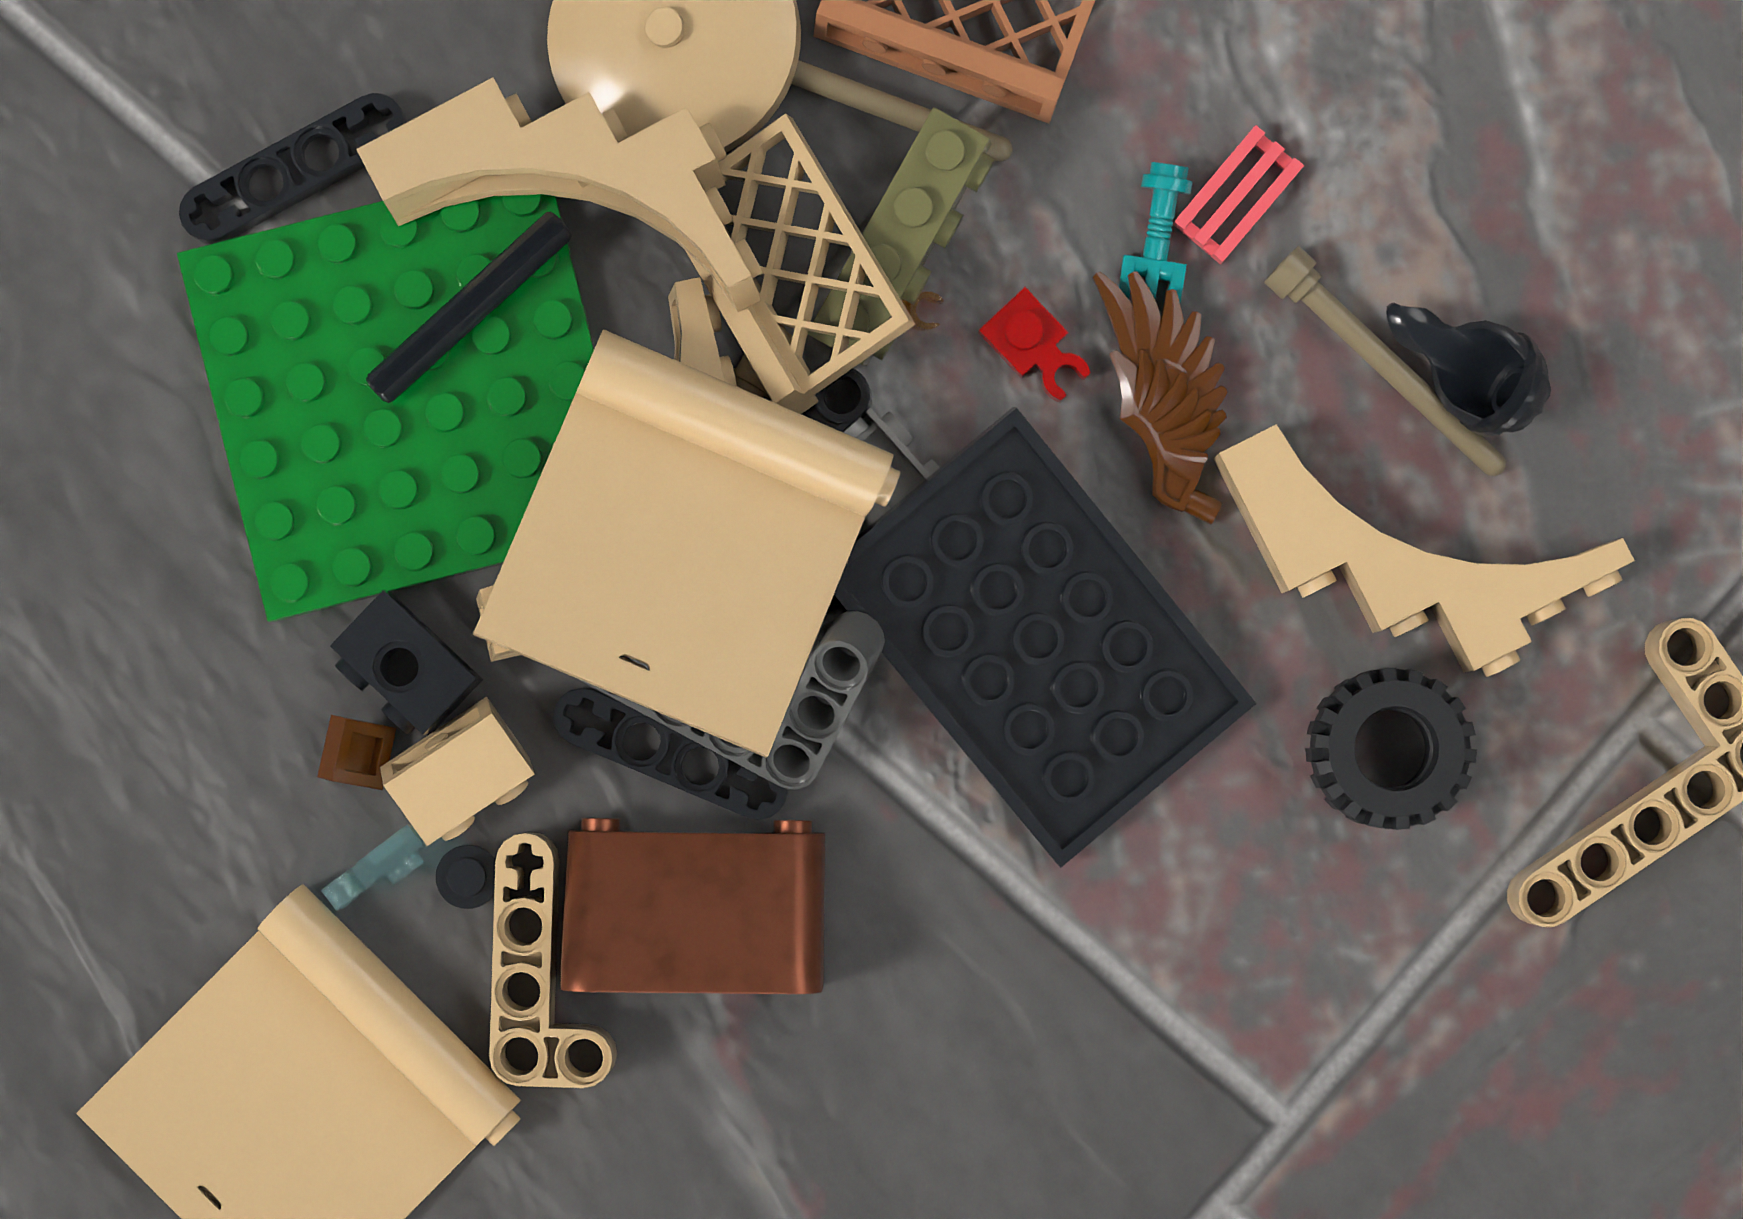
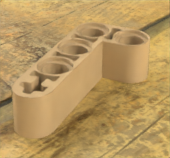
[489,832,617,1088]

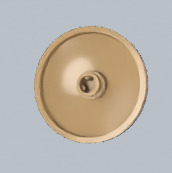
[547,0,801,153]

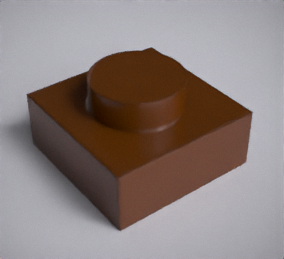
[317,715,397,790]

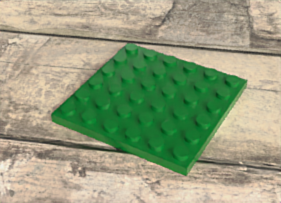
[177,194,595,622]

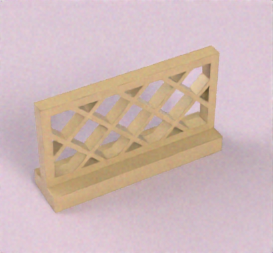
[685,113,916,414]

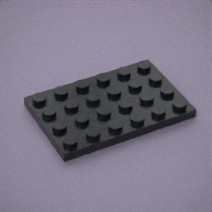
[834,407,1257,868]

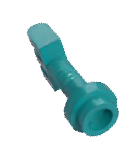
[1118,162,1193,302]

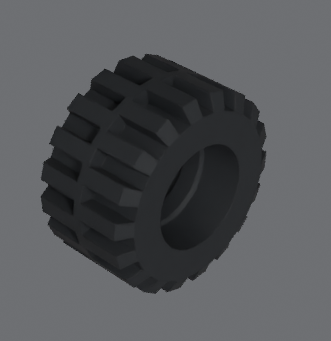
[1305,668,1477,830]

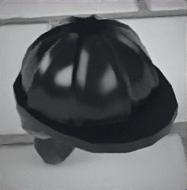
[1386,303,1551,436]

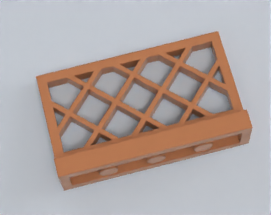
[813,0,1096,124]

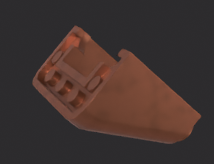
[561,818,825,994]

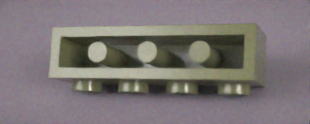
[808,107,995,366]

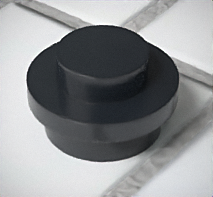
[436,845,496,909]

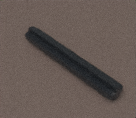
[366,211,572,403]

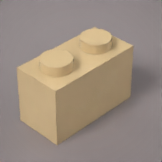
[380,697,535,846]

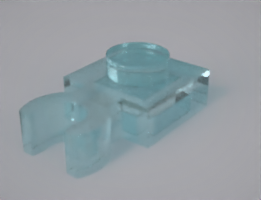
[321,824,427,911]

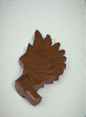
[1092,271,1228,525]

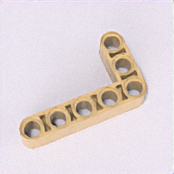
[1507,618,1743,927]

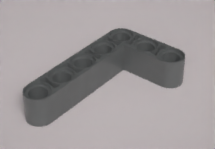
[572,611,885,789]

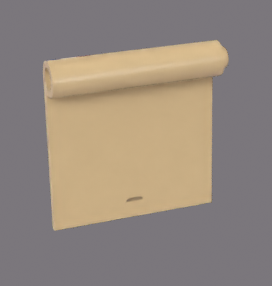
[473,329,900,758]
[76,884,521,1219]

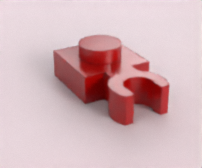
[978,287,1091,403]

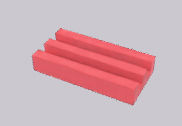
[1173,125,1304,265]

